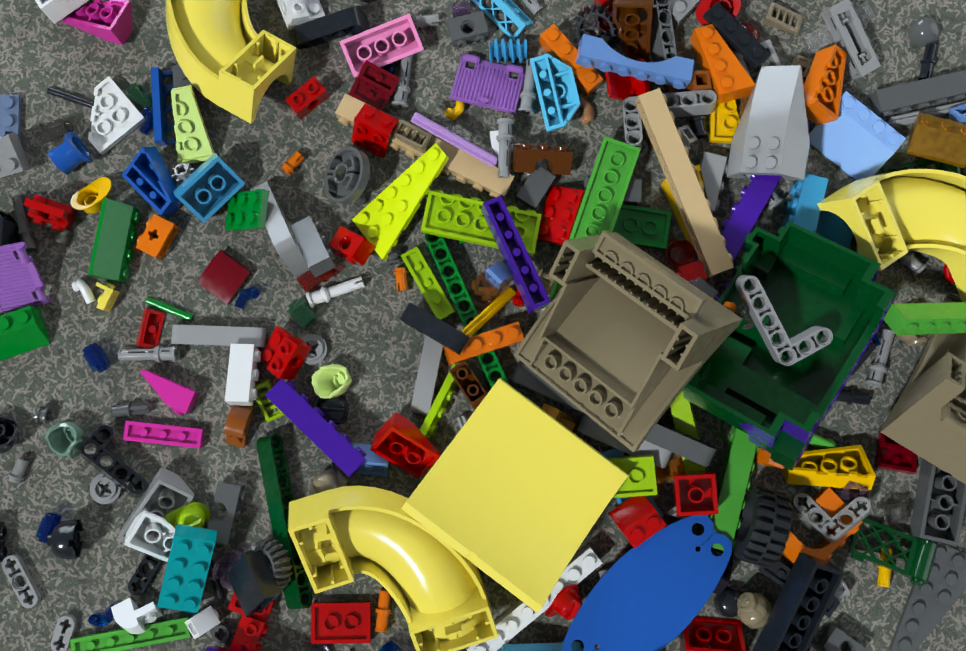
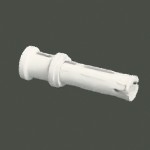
[305,276,365,308]

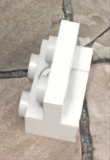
[276,0,325,31]

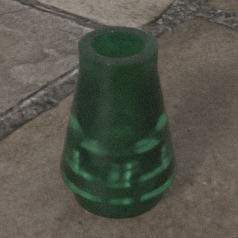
[126,83,153,110]

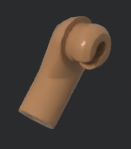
[580,96,594,125]

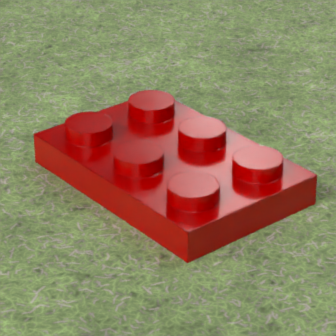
[537,186,585,245]
[311,601,371,644]

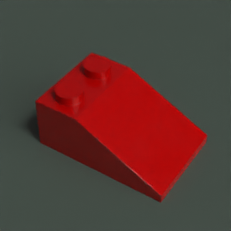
[370,412,441,479]

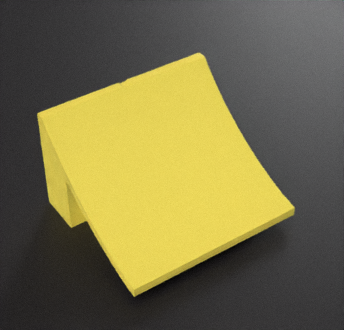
[401,378,628,613]

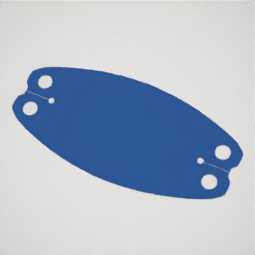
[562,515,732,651]

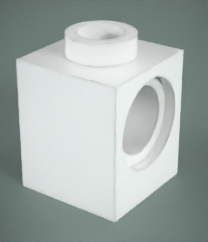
[184,606,221,639]

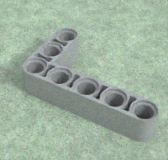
[622,90,717,151]
[250,180,310,278]
[735,275,833,366]

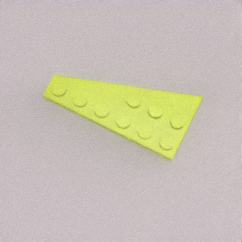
[352,143,449,262]

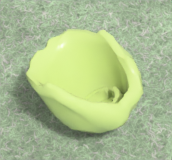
[311,364,352,399]

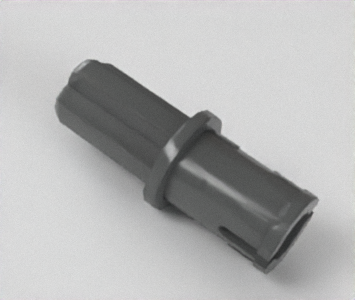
[109,402,151,417]

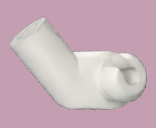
[72,279,96,304]

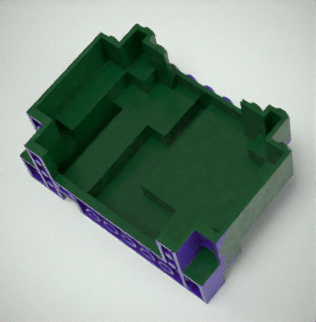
[683,221,898,471]

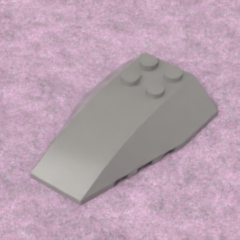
[726,65,810,180]

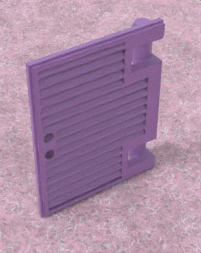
[450,53,526,114]
[0,242,51,312]

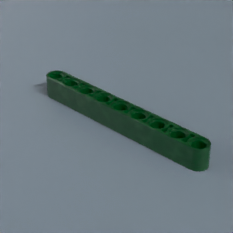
[256,434,313,610]

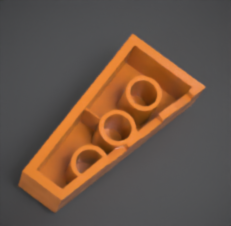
[690,24,756,105]
[804,45,847,126]

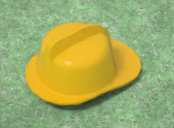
[70,177,112,214]

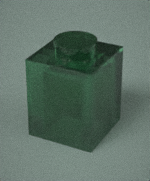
[286,298,319,330]

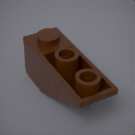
[449,360,487,410]

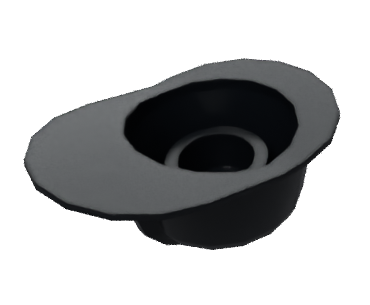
[317,395,349,425]

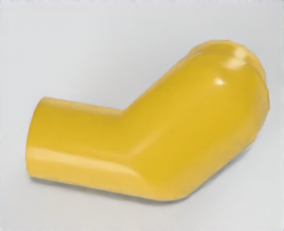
[445,101,465,120]

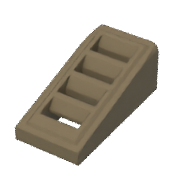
[762,2,804,35]
[392,119,436,154]

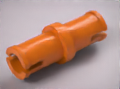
[375,590,391,632]

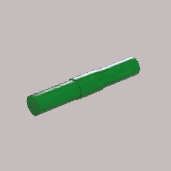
[145,296,194,322]

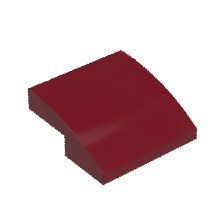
[348,60,400,111]
[197,250,252,305]
[875,428,917,474]

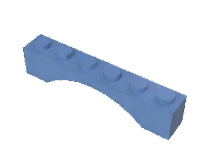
[576,34,694,89]

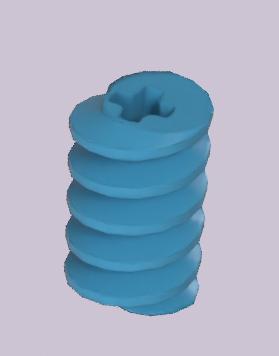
[489,38,527,63]

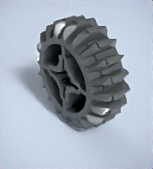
[252,538,293,591]

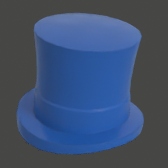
[48,132,93,174]

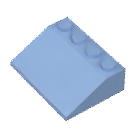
[809,91,906,181]

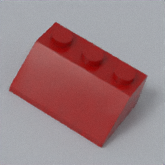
[680,616,746,651]

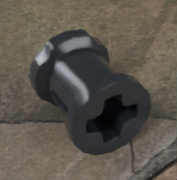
[689,116,709,139]

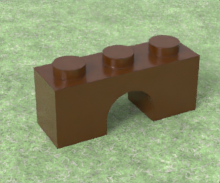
[511,142,574,175]

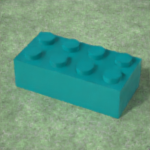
[157,524,217,613]

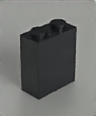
[226,550,281,616]

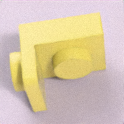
[96,281,120,312]

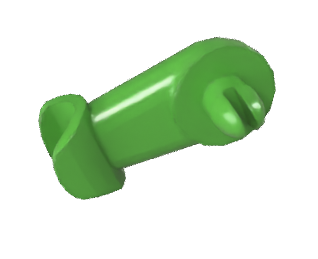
[809,433,837,450]

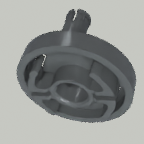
[324,146,371,206]

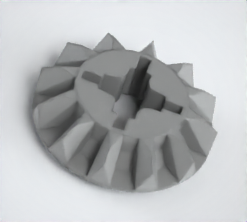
[301,334,328,365]
[90,474,122,504]

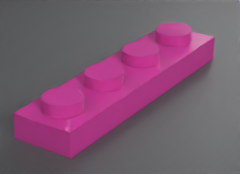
[123,421,205,448]

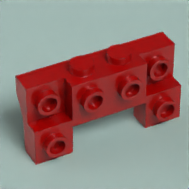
[214,592,275,651]

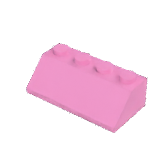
[339,13,424,78]

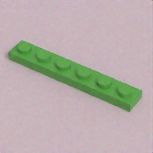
[70,616,192,651]

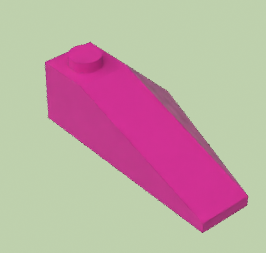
[60,0,133,45]

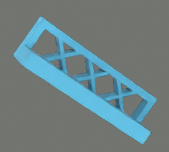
[472,0,534,42]

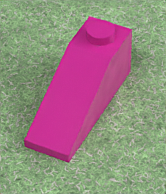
[140,369,200,416]

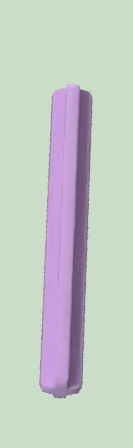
[411,112,498,167]

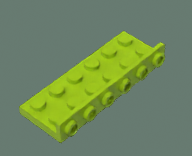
[421,190,542,256]

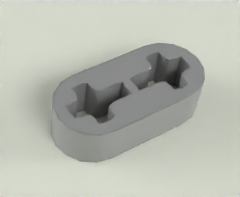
[50,614,78,651]

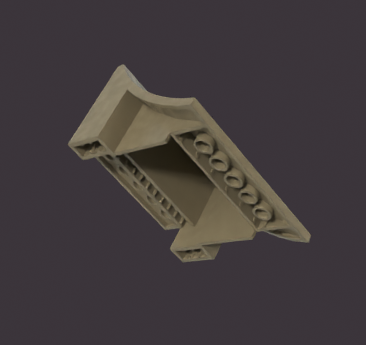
[514,231,742,452]
[880,298,966,484]

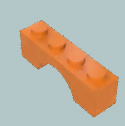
[539,24,603,98]
[443,322,524,366]

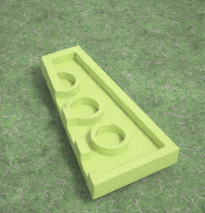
[171,85,214,164]

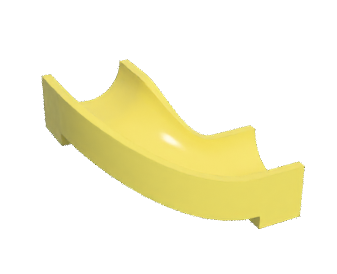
[166,0,296,124]
[817,169,966,302]
[288,486,499,651]

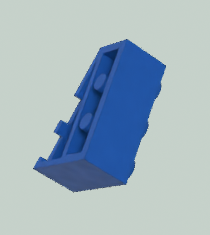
[122,147,182,215]

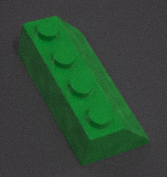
[88,198,141,283]
[0,306,51,361]

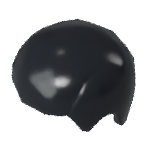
[714,586,743,617]

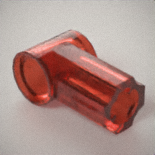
[297,268,338,292]

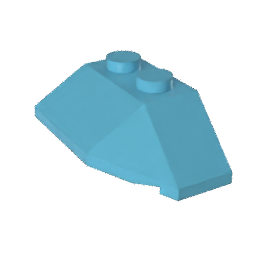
[530,53,581,132]

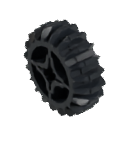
[572,3,620,49]

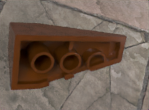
[613,0,654,63]

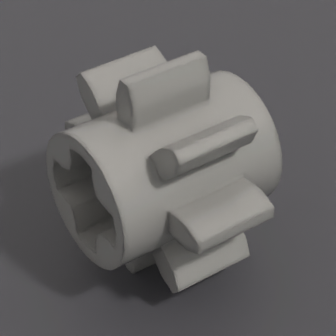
[171,163,195,185]

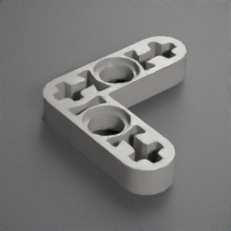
[793,493,871,542]

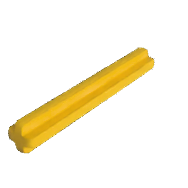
[461,287,516,337]

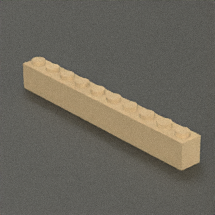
[635,88,734,278]
[335,93,515,200]

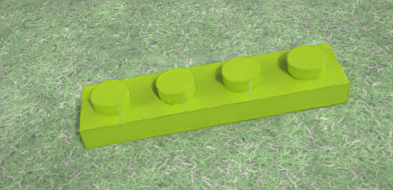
[400,246,455,320]
[420,364,457,438]

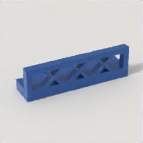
[151,67,176,146]

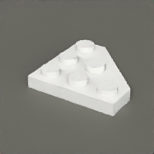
[88,76,146,155]

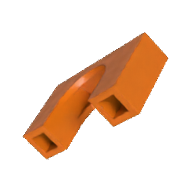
[782,487,863,565]

